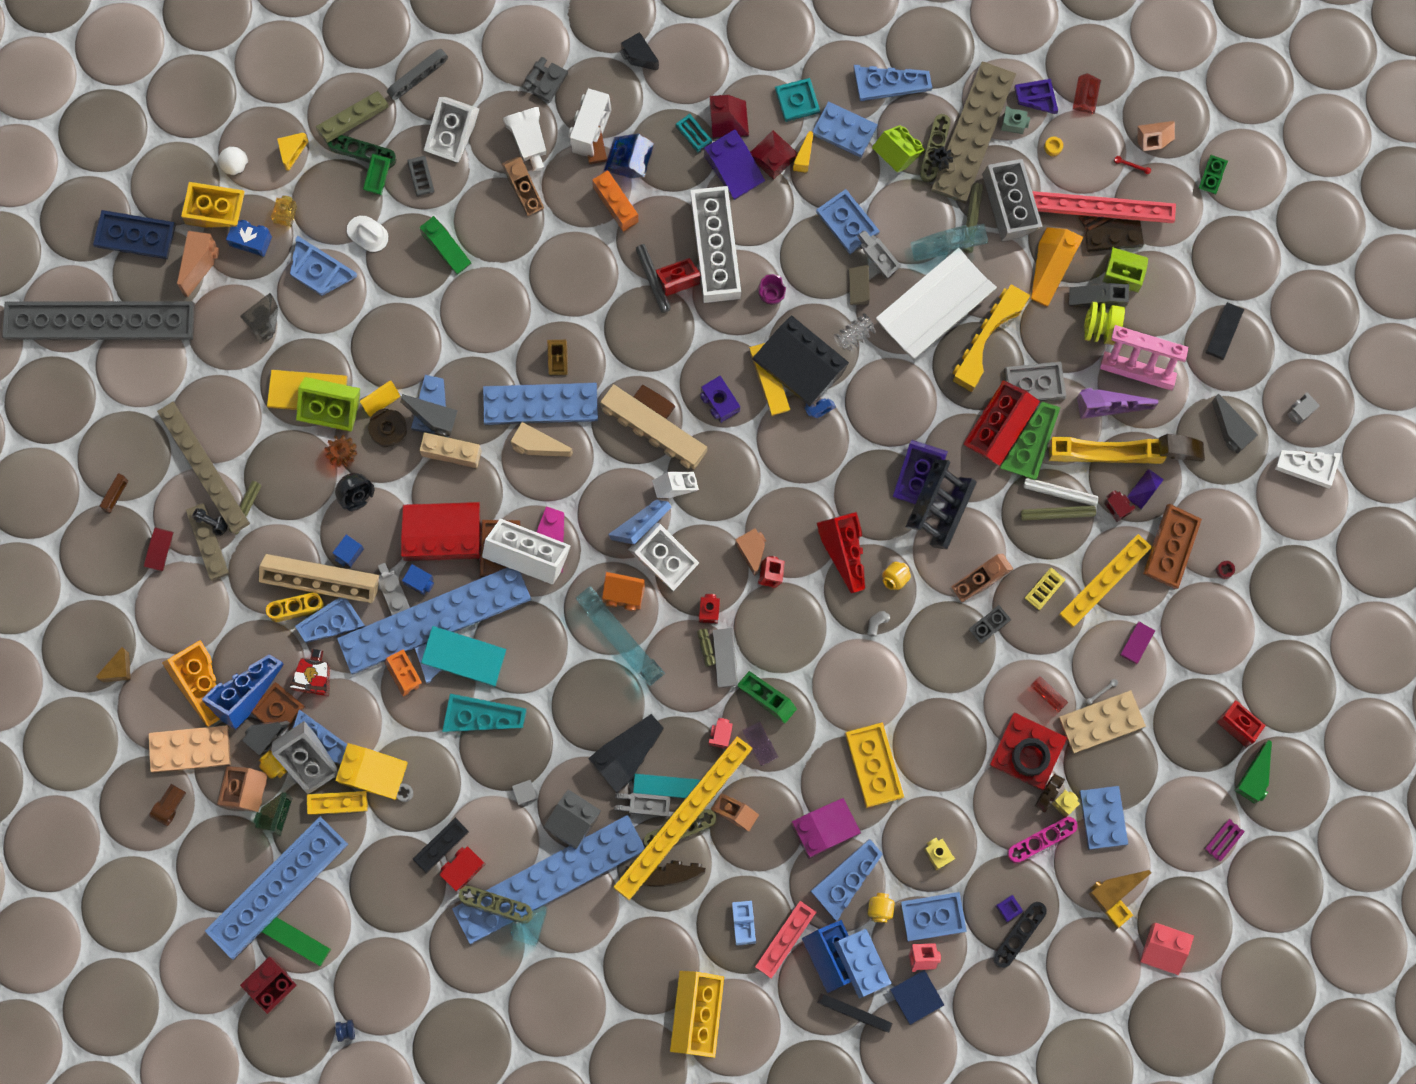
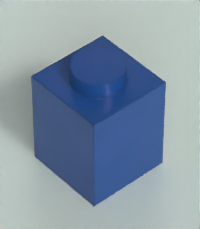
[333,535,364,568]
[402,564,434,595]

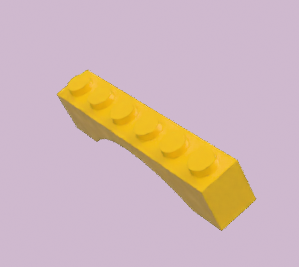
[952,284,1030,392]
[1049,437,1167,464]

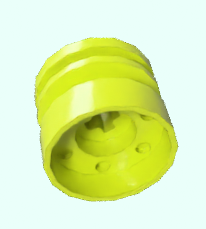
[1084,301,1125,345]

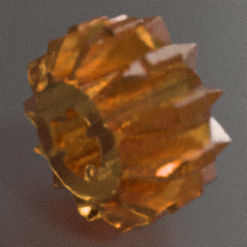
[325,435,358,468]

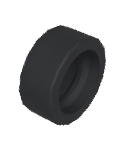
[1012,738,1050,777]

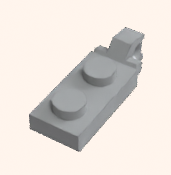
[857,230,901,278]
[378,563,410,615]

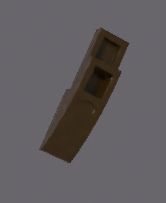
[625,860,706,887]

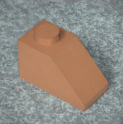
[735,528,766,576]
[711,793,759,831]

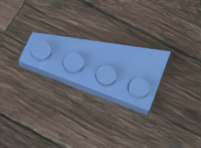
[853,65,932,101]

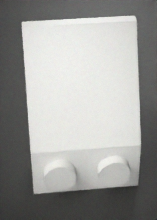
[424,97,479,162]
[628,523,699,591]

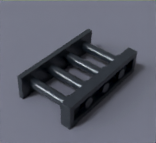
[905,459,977,550]

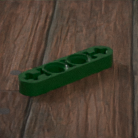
[327,135,397,168]

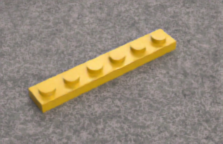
[1059,534,1152,628]

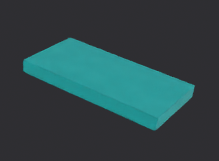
[420,626,507,687]

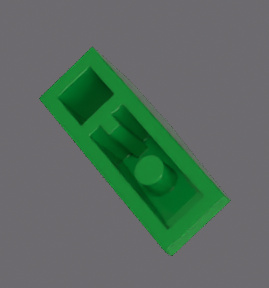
[419,216,472,275]
[738,671,797,724]
[1234,740,1272,804]

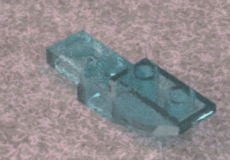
[910,224,988,261]

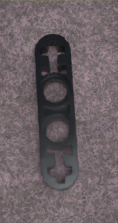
[993,902,1047,968]
[817,993,893,1033]

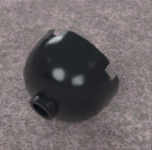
[335,473,375,511]

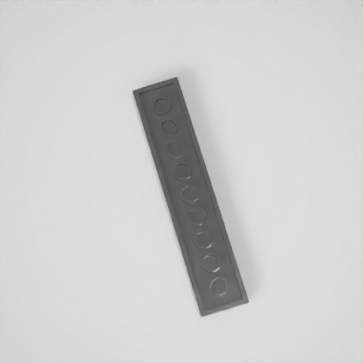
[2,301,195,340]

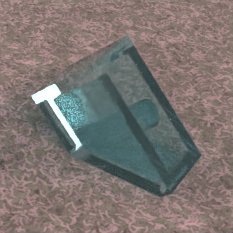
[510,906,548,947]

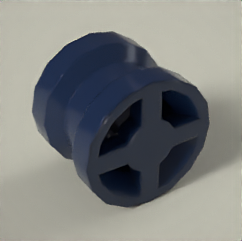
[335,1019,355,1042]

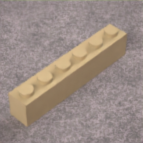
[601,384,707,469]
[259,554,379,603]

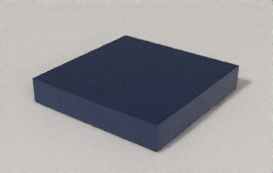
[890,970,944,1025]

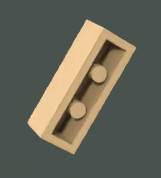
[420,432,482,469]

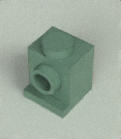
[1001,106,1030,134]

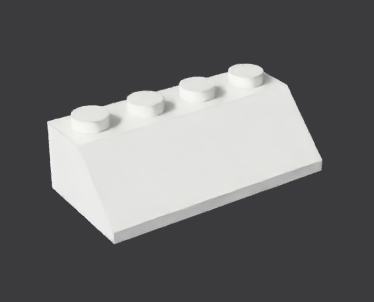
[482,519,571,584]

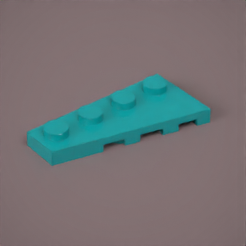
[442,693,527,732]

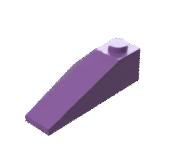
[1077,388,1158,419]

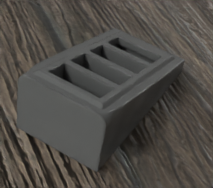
[407,156,435,196]

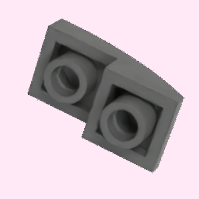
[969,605,1011,644]

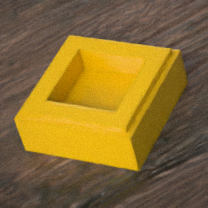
[1105,900,1133,928]

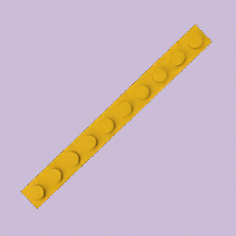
[614,736,753,901]

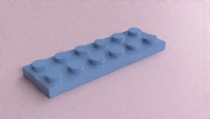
[483,383,598,425]

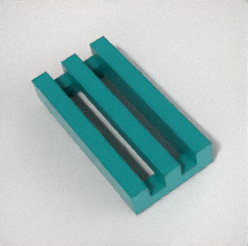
[675,114,712,153]

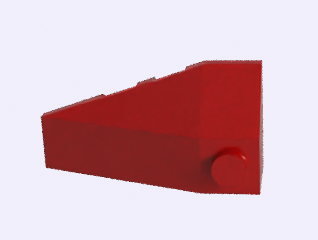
[817,512,865,593]

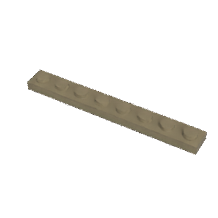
[157,401,250,534]

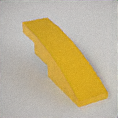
[749,343,790,416]

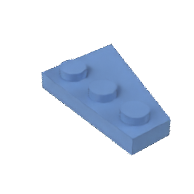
[608,500,672,545]

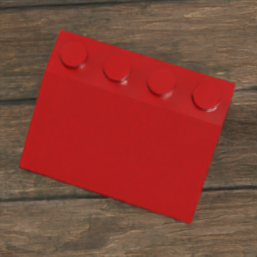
[401,502,481,561]

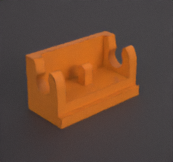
[385,649,422,697]

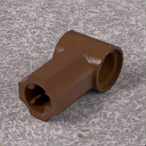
[149,784,186,826]

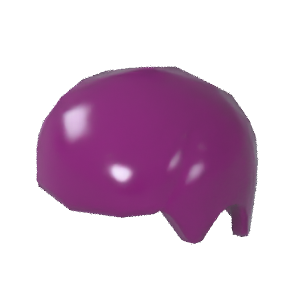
[758,274,786,305]

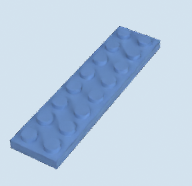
[205,817,349,960]

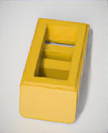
[793,131,813,173]

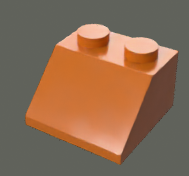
[602,572,645,611]

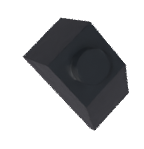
[620,32,659,70]

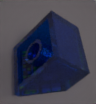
[604,133,654,178]

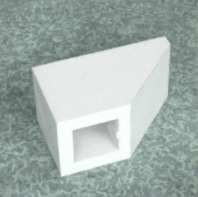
[652,472,699,498]

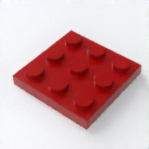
[989,712,1067,791]

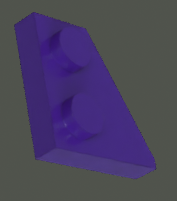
[1014,79,1058,114]

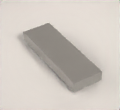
[713,628,738,688]

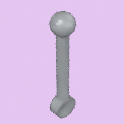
[1085,679,1118,706]

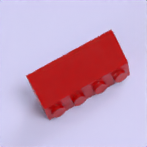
[963,380,1040,466]

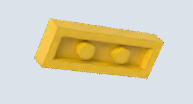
[307,791,368,815]

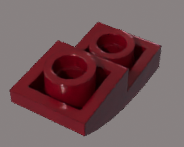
[144,527,174,571]

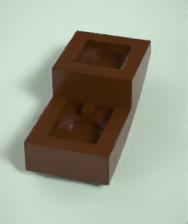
[633,384,676,419]

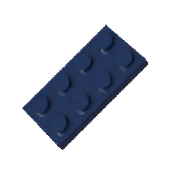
[93,210,176,259]

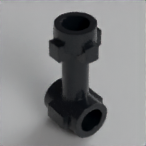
[192,508,228,536]

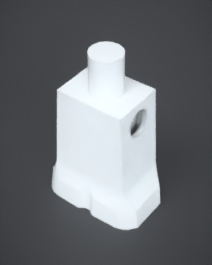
[503,107,546,171]

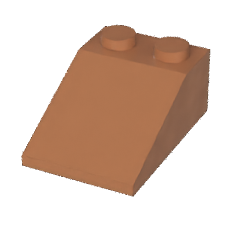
[177,231,219,297]

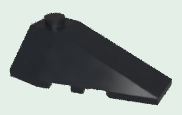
[588,714,664,793]

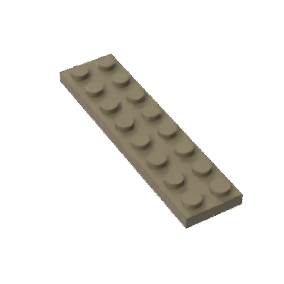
[931,61,1016,204]

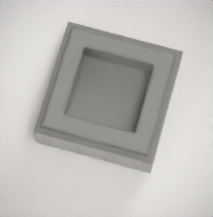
[512,780,537,805]

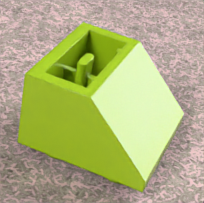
[872,125,926,173]
[1102,247,1148,293]

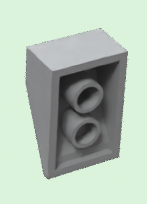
[272,721,339,794]

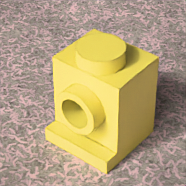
[1051,790,1080,817]
[924,838,955,870]

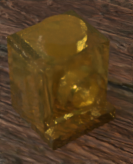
[271,196,297,227]

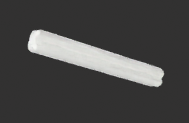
[1024,478,1098,506]

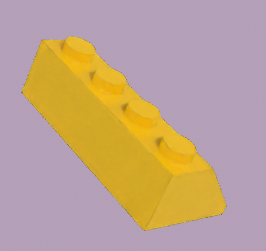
[670,971,724,1057]

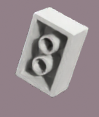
[568,88,611,157]

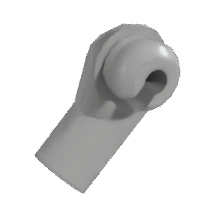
[867,611,890,636]

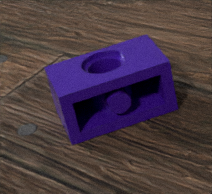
[700,376,740,423]

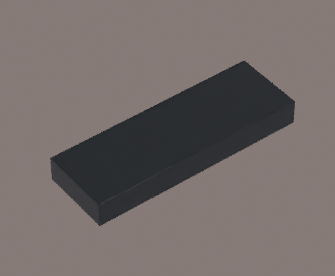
[1206,302,1244,360]
[413,817,469,874]

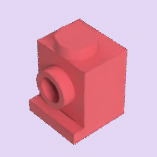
[709,718,733,749]
[909,944,941,972]

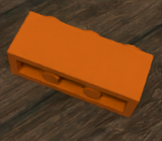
[592,170,639,231]

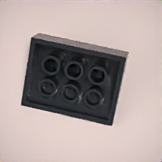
[752,315,849,407]

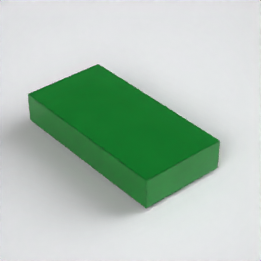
[363,154,391,195]

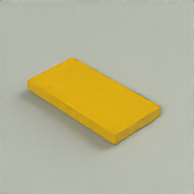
[267,370,348,410]
[845,722,904,808]

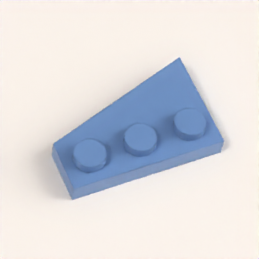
[411,375,449,438]
[295,597,365,643]
[293,710,347,764]

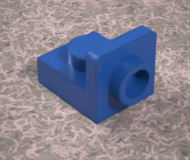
[804,398,836,419]

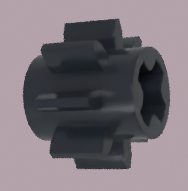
[930,146,953,171]

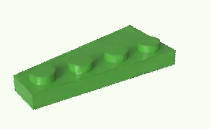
[1000,402,1060,480]

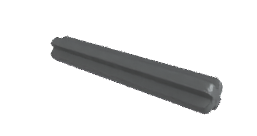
[636,244,670,313]

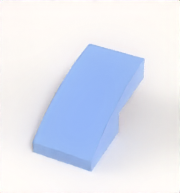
[732,901,756,945]

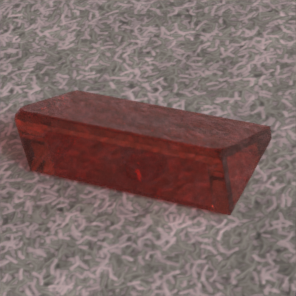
[1073,73,1101,114]
[1031,676,1068,712]

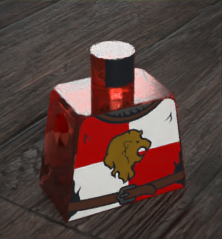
[290,649,330,697]

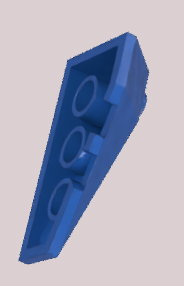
[202,654,284,729]

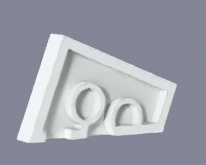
[1275,450,1341,489]

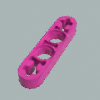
[1007,817,1078,863]

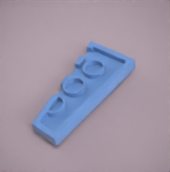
[810,839,883,921]

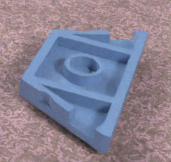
[290,236,357,296]

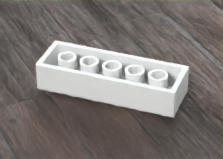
[691,186,741,303]

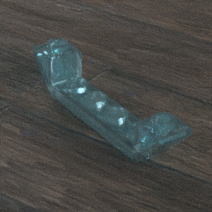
[575,586,665,686]

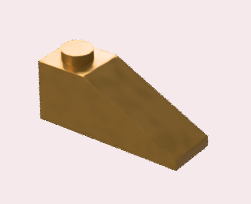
[1089,870,1151,912]

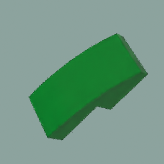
[1198,155,1228,195]

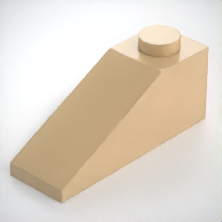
[511,422,573,457]

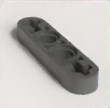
[387,49,448,100]

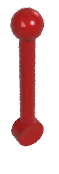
[1114,156,1151,174]

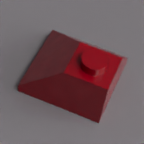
[709,95,749,139]
[750,130,798,180]

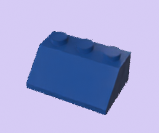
[802,920,851,993]

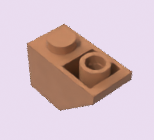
[1138,121,1175,151]

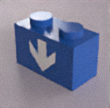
[226,220,272,257]

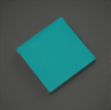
[775,78,820,122]

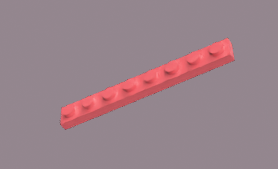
[1032,191,1176,223]

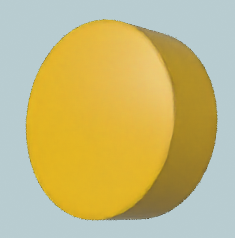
[1044,137,1063,156]

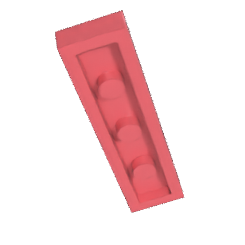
[755,901,816,979]

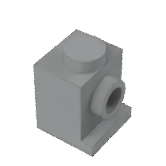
[1288,392,1320,425]

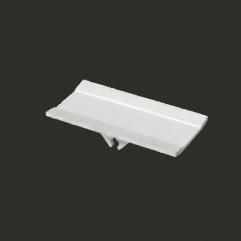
[876,248,997,359]

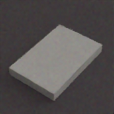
[1005,362,1066,402]

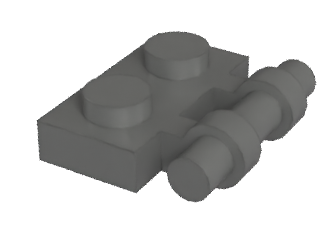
[522,57,568,103]

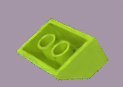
[296,377,360,432]

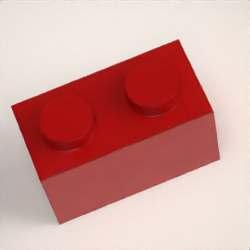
[439,846,486,893]

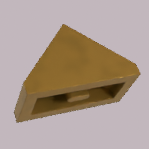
[547,339,568,375]
[96,647,131,683]

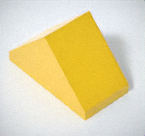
[277,133,309,171]

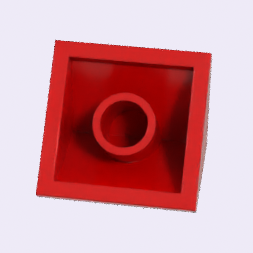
[656,258,700,296]
[1216,700,1266,748]

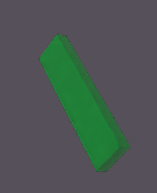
[262,917,331,967]

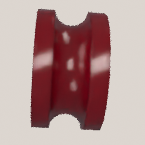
[1216,561,1235,579]

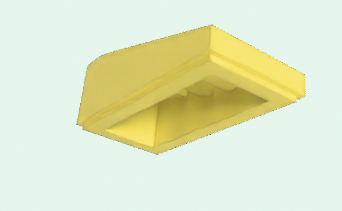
[1025,568,1065,611]

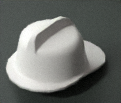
[347,216,388,252]

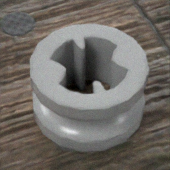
[396,783,413,802]

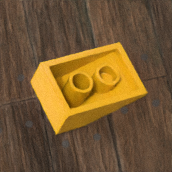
[181,182,245,227]
[335,743,408,800]

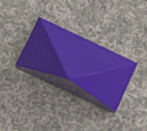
[1127,469,1164,510]

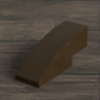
[1158,434,1205,461]

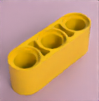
[266,593,324,622]

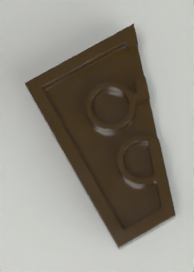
[1085,219,1144,252]

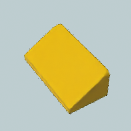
[360,381,400,417]

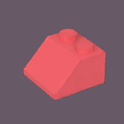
[1140,923,1194,975]

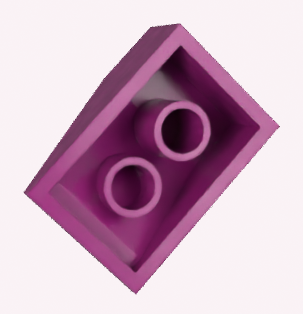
[791,798,861,859]

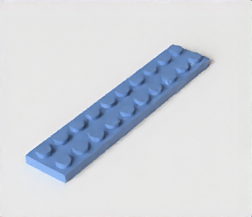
[337,567,532,675]
[452,815,645,945]

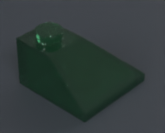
[254,792,293,836]

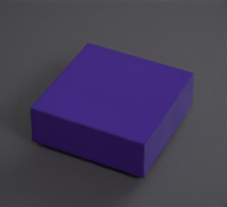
[996,895,1023,923]

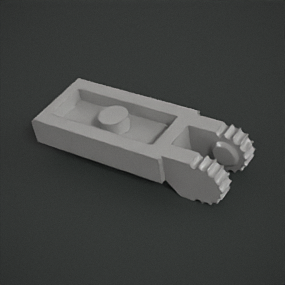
[614,793,671,817]

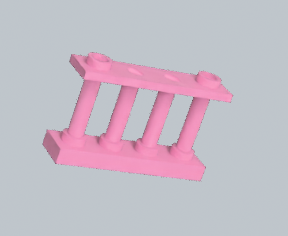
[1100,325,1188,391]

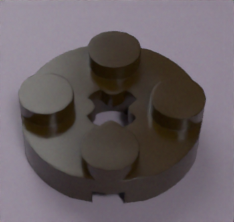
[368,408,407,447]
[1035,774,1065,813]

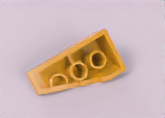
[1031,227,1083,307]
[162,640,220,727]

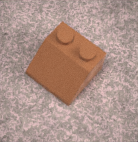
[217,766,267,812]

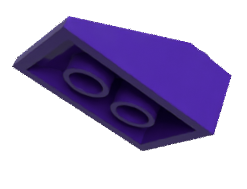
[704,130,765,200]
[893,440,948,504]

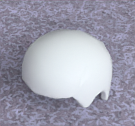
[218,147,248,175]

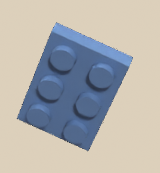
[813,101,878,158]
[816,189,880,254]
[1079,786,1128,850]
[900,892,967,942]
[834,929,892,999]

